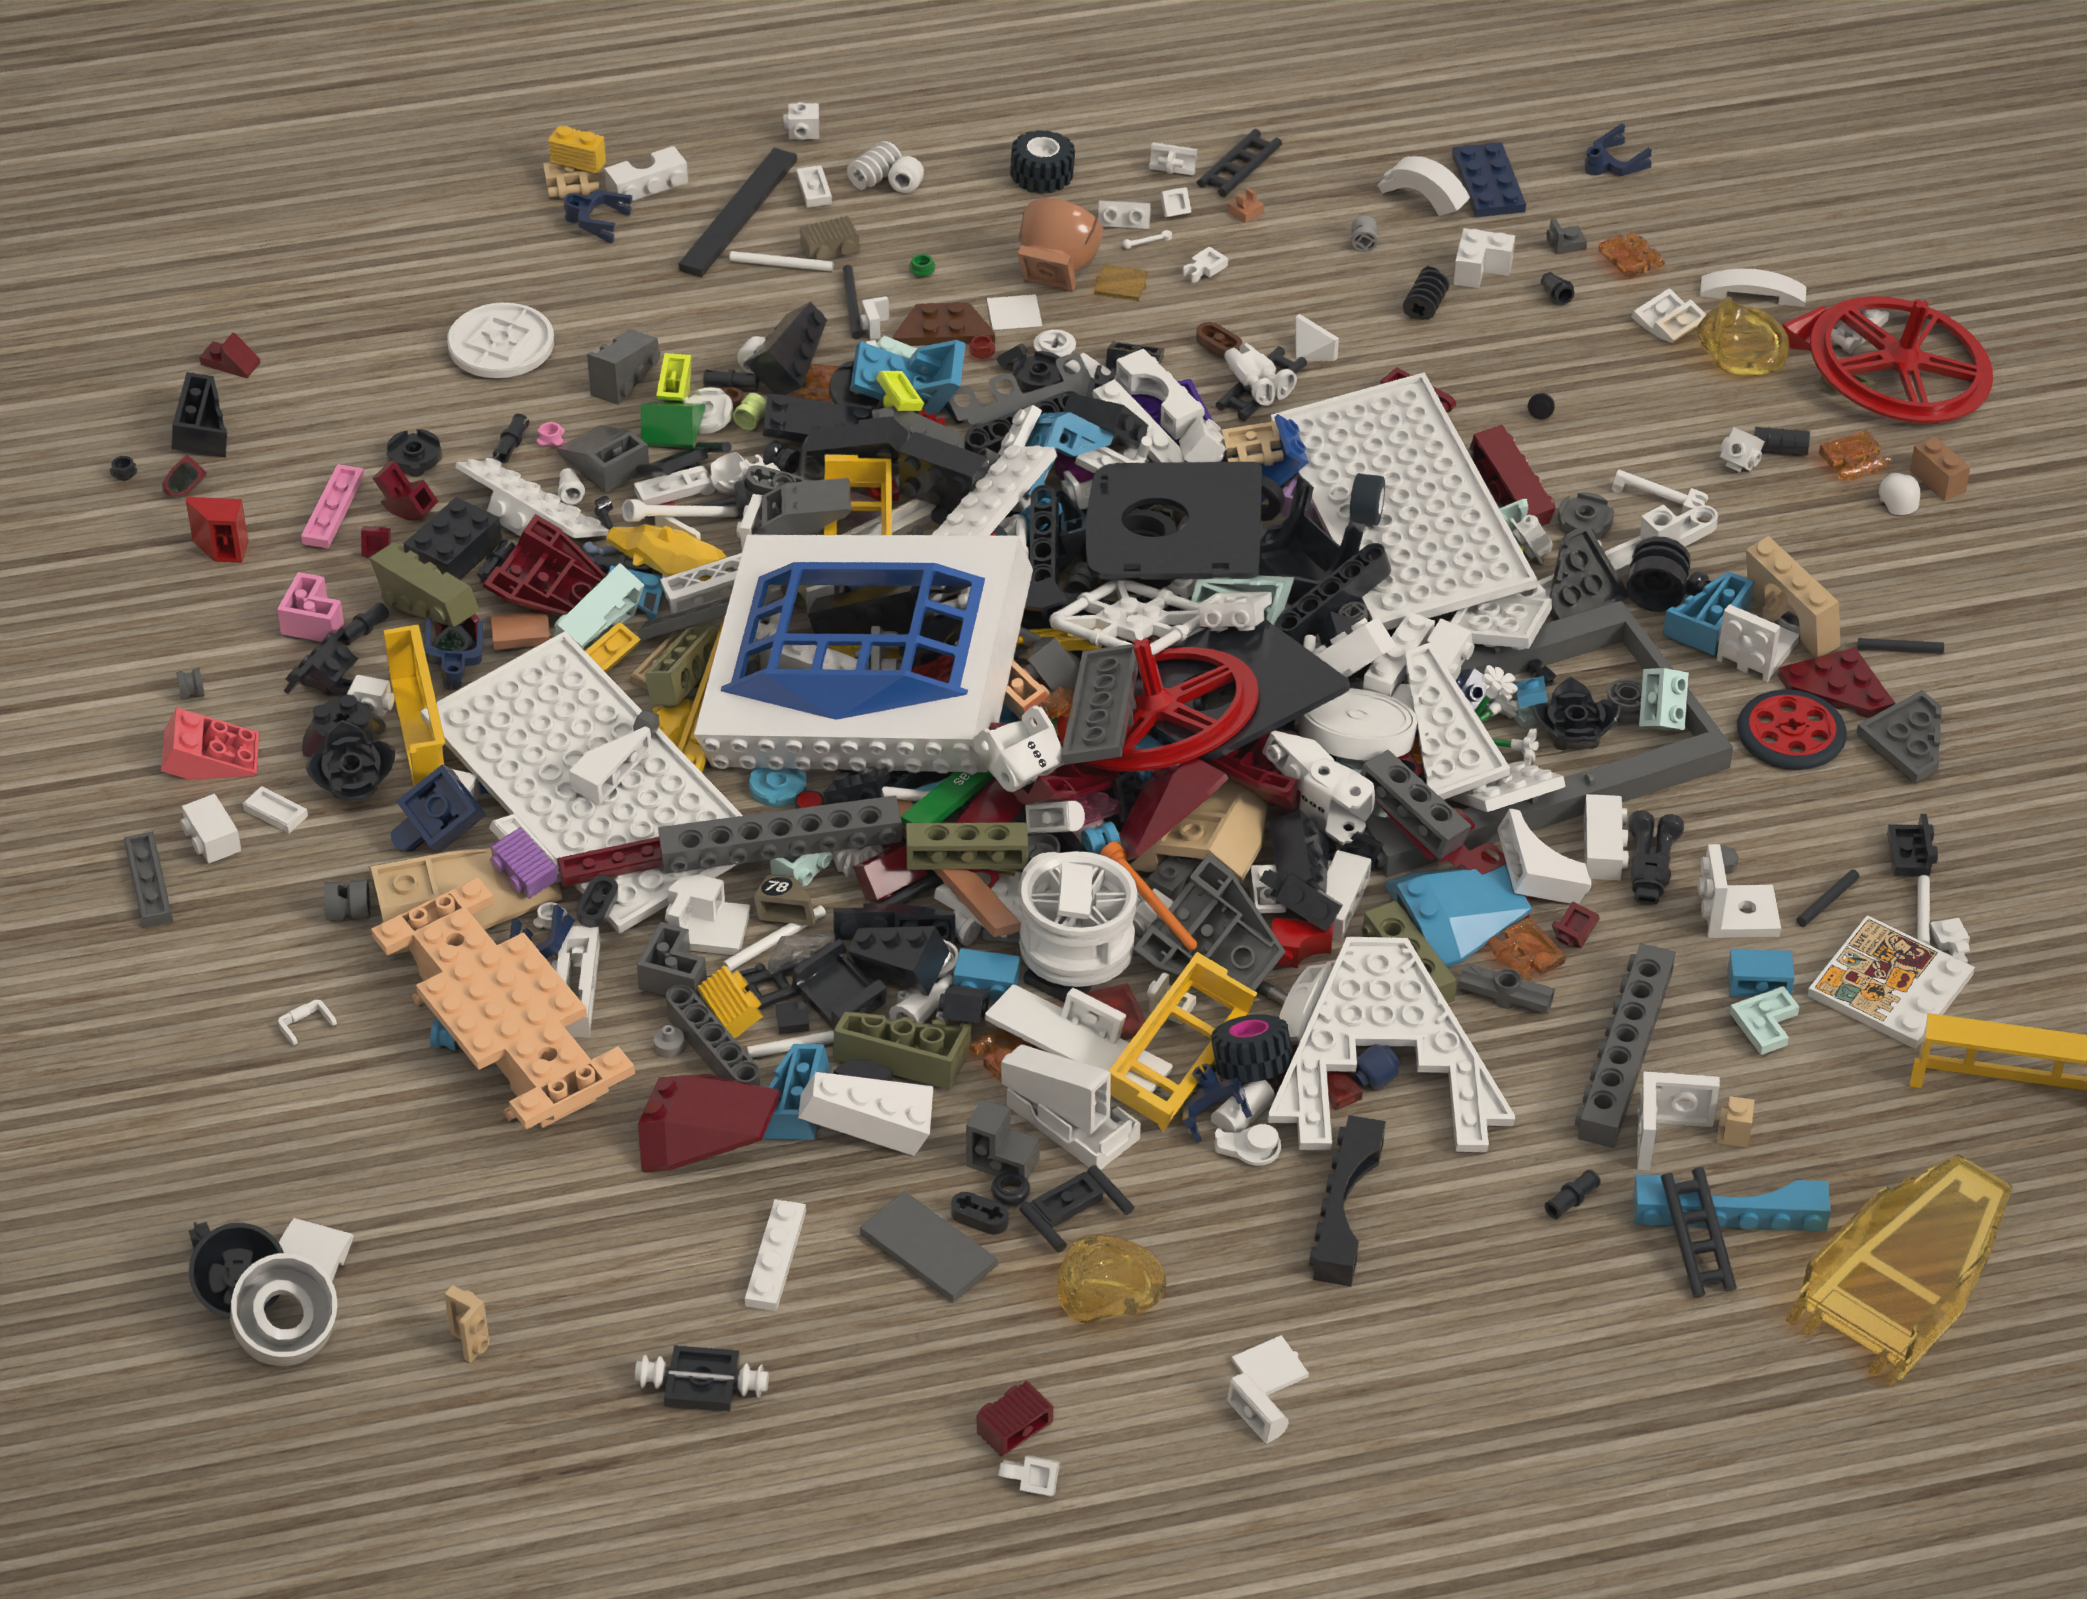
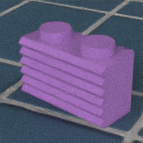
[490,827,557,899]

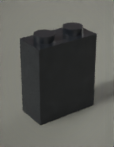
[1063,393,1149,450]

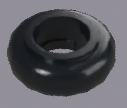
[991,1172,1031,1206]

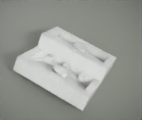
[1631,288,1709,343]
[279,1218,354,1281]

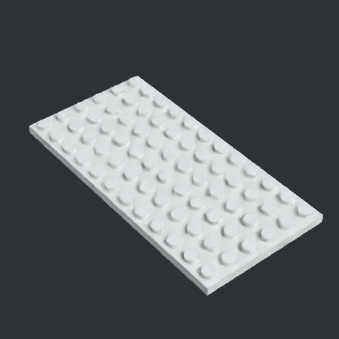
[1271,372,1538,630]
[420,631,743,934]

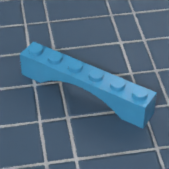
[1633,1174,1831,1232]

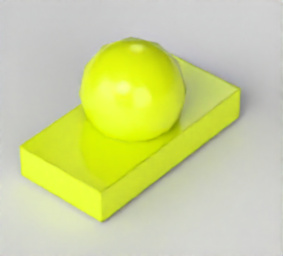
[876,371,924,411]

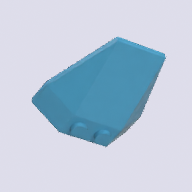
[1385,865,1532,967]

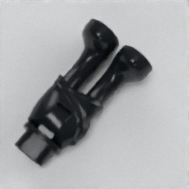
[1628,810,1684,904]

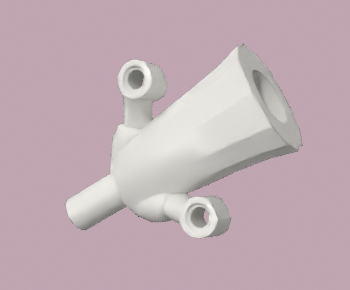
[889,974,953,1026]

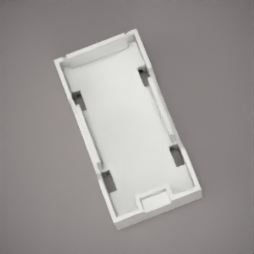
[1007,1088,1141,1170]

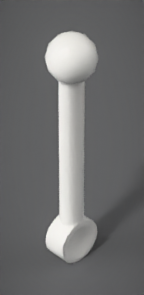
[1122,230,1172,249]

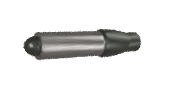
[1256,981,1288,1006]

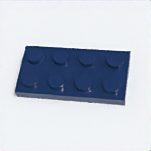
[1452,142,1526,217]

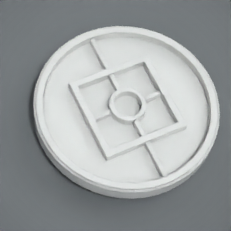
[447,303,554,378]

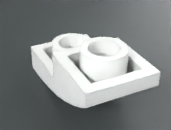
[1057,862,1092,920]

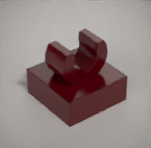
[361,526,391,557]

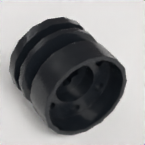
[1626,536,1691,612]

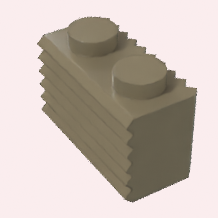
[800,215,859,261]

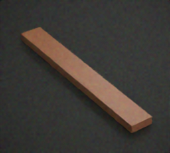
[897,800,1021,937]

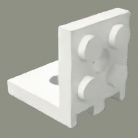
[1717,604,1799,682]
[1698,844,1781,938]
[1637,1071,1720,1171]

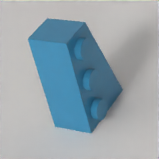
[1663,571,1754,655]
[763,1044,831,1140]

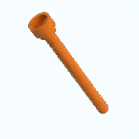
[1099,841,1197,951]

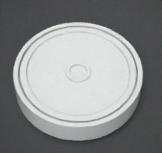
[1298,688,1417,761]

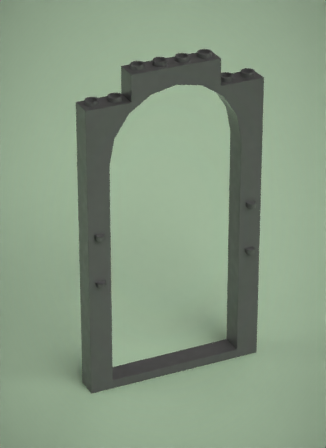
[1283,601,1733,878]

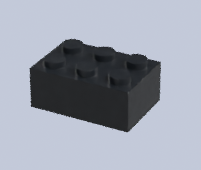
[899,432,988,511]
[403,497,502,580]

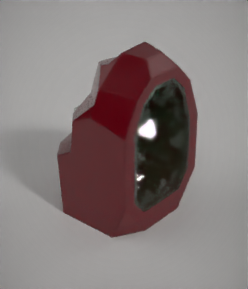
[162,455,207,498]

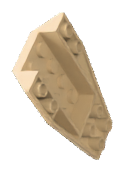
[1130,779,1269,882]
[368,848,562,955]

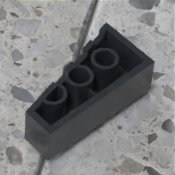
[744,302,827,395]
[807,586,936,634]

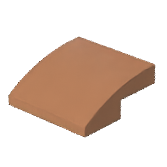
[491,611,550,650]

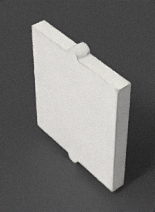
[1232,1335,1309,1395]

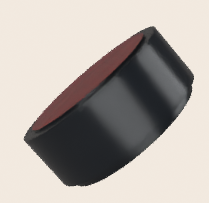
[795,790,824,809]

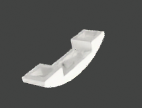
[1700,269,1806,307]

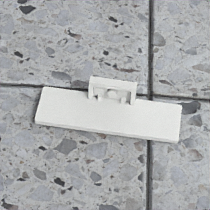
[455,458,609,538]
[984,985,1173,1093]

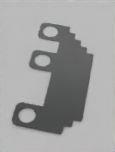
[949,354,1091,425]

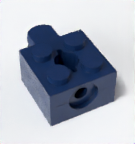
[391,764,486,852]

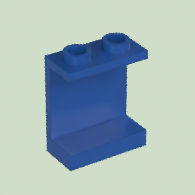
[1232,414,1309,503]

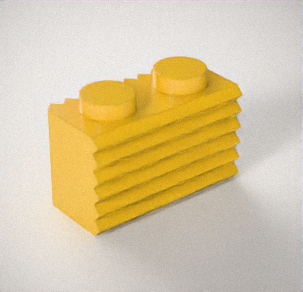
[548,126,606,174]
[697,966,763,1039]

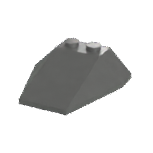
[1133,853,1286,991]

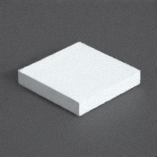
[686,902,751,955]

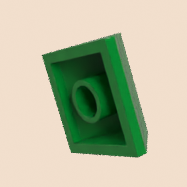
[641,402,706,448]

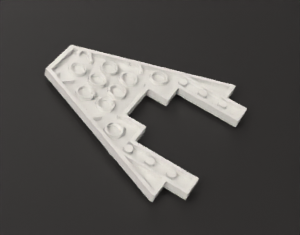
[1268,937,1515,1152]

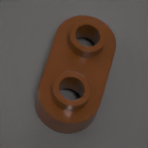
[1196,322,1242,359]

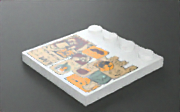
[1807,915,1975,1049]

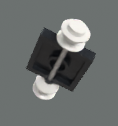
[635,1345,769,1411]

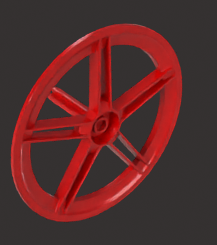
[1810,296,1993,423]
[1057,638,1259,772]

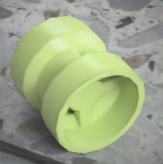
[733,393,766,431]

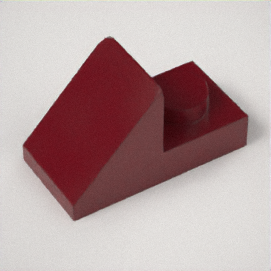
[199,333,260,378]

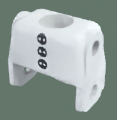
[973,705,1064,792]
[1299,758,1375,845]

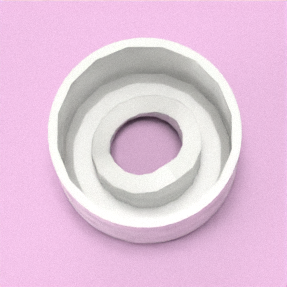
[230,1253,337,1366]

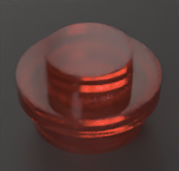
[969,335,995,359]

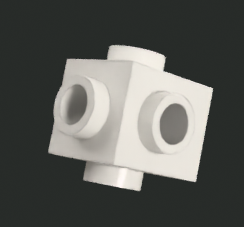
[783,103,819,140]
[1720,427,1764,472]

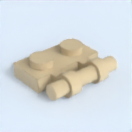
[543,162,600,199]
[1222,421,1284,466]

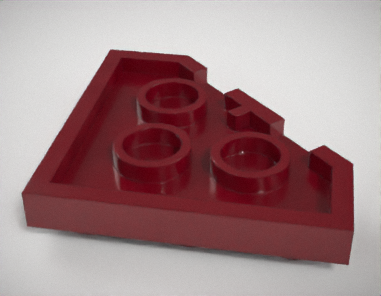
[1777,647,1895,718]

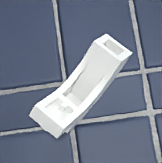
[1378,156,1470,216]

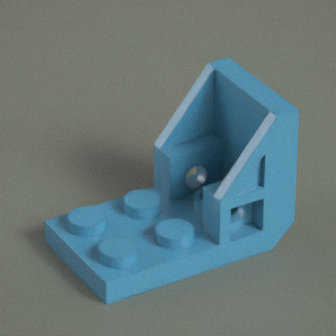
[850,340,966,415]
[1024,412,1114,498]

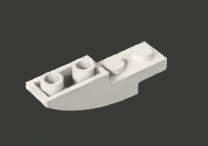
[1279,960,1336,1045]

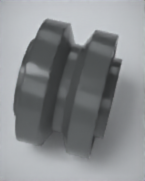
[1607,679,1642,723]

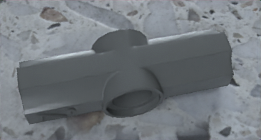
[1459,963,1555,1014]

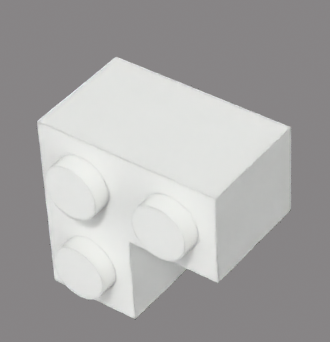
[1453,228,1515,288]

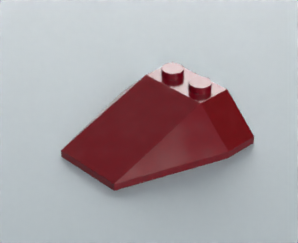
[483,514,607,617]
[989,723,1121,805]
[1200,730,1301,810]
[1119,758,1229,861]
[638,1074,781,1172]

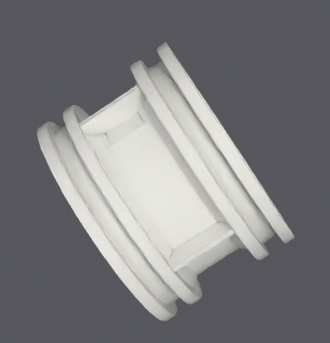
[1019,851,1137,987]

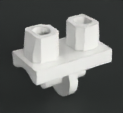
[1149,143,1197,176]

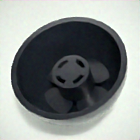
[189,1223,284,1319]

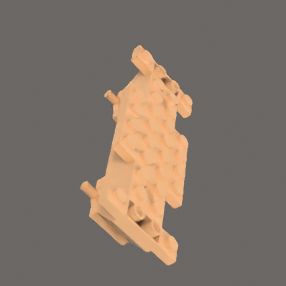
[371,878,635,1129]

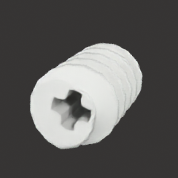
[847,141,902,190]

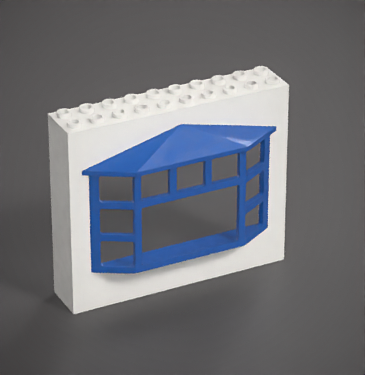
[694,535,1033,774]

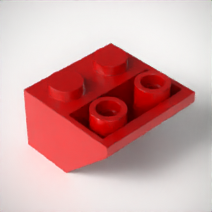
[185,497,249,563]

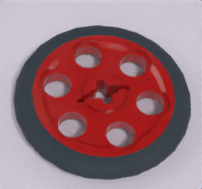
[1737,689,1847,770]

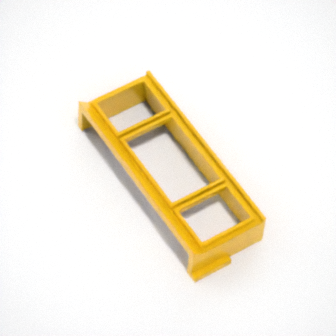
[824,455,892,535]
[383,624,446,786]
[1108,952,1257,1133]
[1909,1013,2087,1091]

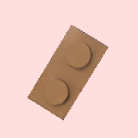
[1910,436,1971,501]

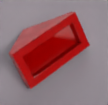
[1780,306,1827,351]

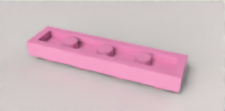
[301,464,364,549]

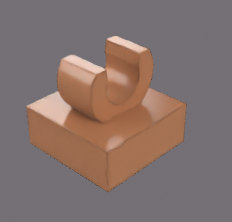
[1227,188,1264,223]

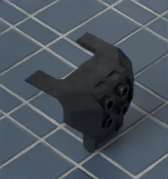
[1258,475,1363,600]

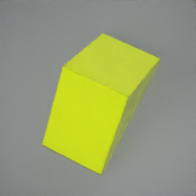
[656,353,691,401]

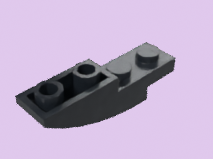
[833,903,955,943]

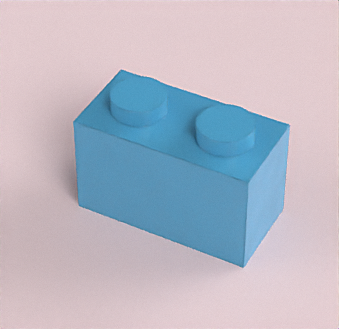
[953,948,1020,1002]
[1727,949,1795,997]

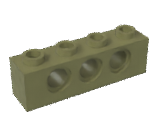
[644,625,717,708]
[906,823,1028,870]
[1361,900,1457,1004]

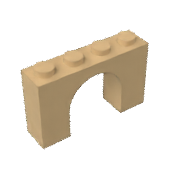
[1746,536,1840,658]

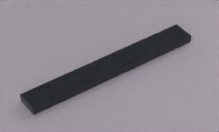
[679,147,797,277]

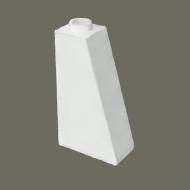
[1001,1044,1111,1135]

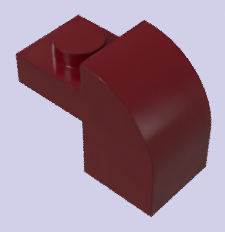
[372,461,439,520]

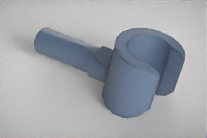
[582,542,622,562]

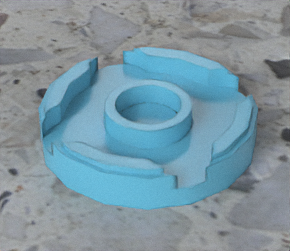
[749,767,807,807]

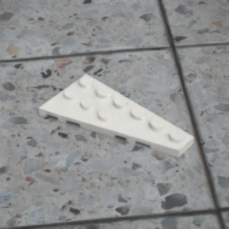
[1404,642,1510,800]

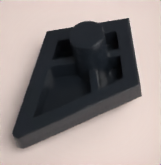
[1111,771,1143,824]
[1330,831,1384,871]

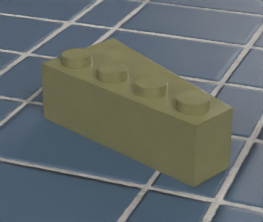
[369,542,480,627]
[833,1012,972,1090]

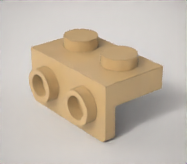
[445,1285,490,1363]

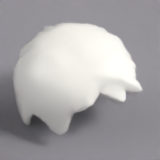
[709,452,749,495]
[1879,473,1921,515]

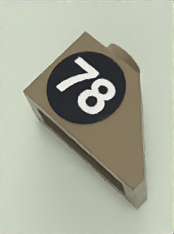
[754,874,816,926]

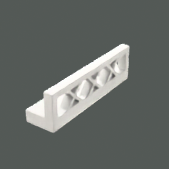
[660,553,781,614]

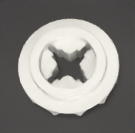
[1034,330,1076,357]

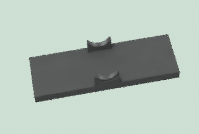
[1061,644,1139,765]

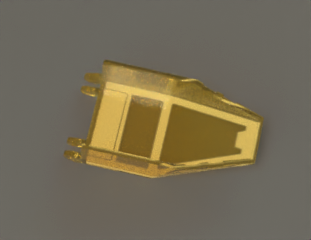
[1786,1154,2013,1387]

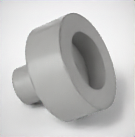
[654,1025,685,1058]

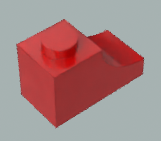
[1272,918,1334,968]

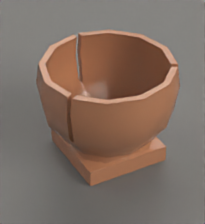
[1018,198,1104,292]

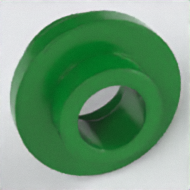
[909,254,935,277]

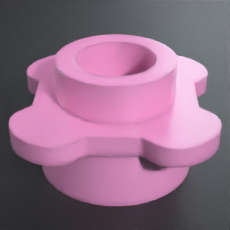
[537,422,565,447]

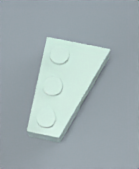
[553,563,644,651]
[1191,575,1294,627]

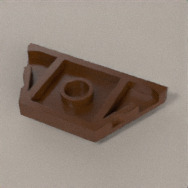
[893,302,995,346]

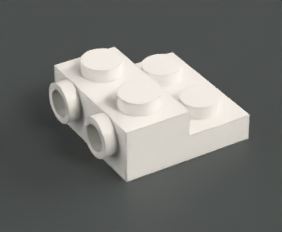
[1199,592,1272,631]

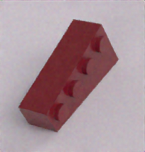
[1469,424,1556,526]

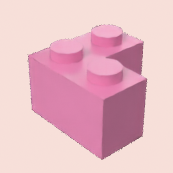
[277,572,344,642]

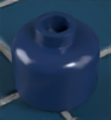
[1353,1044,1400,1090]

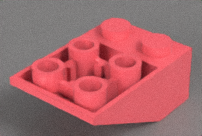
[161,707,259,779]

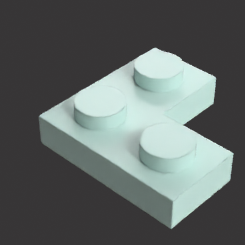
[1729,986,1800,1055]

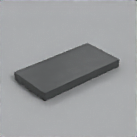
[860,1191,998,1303]

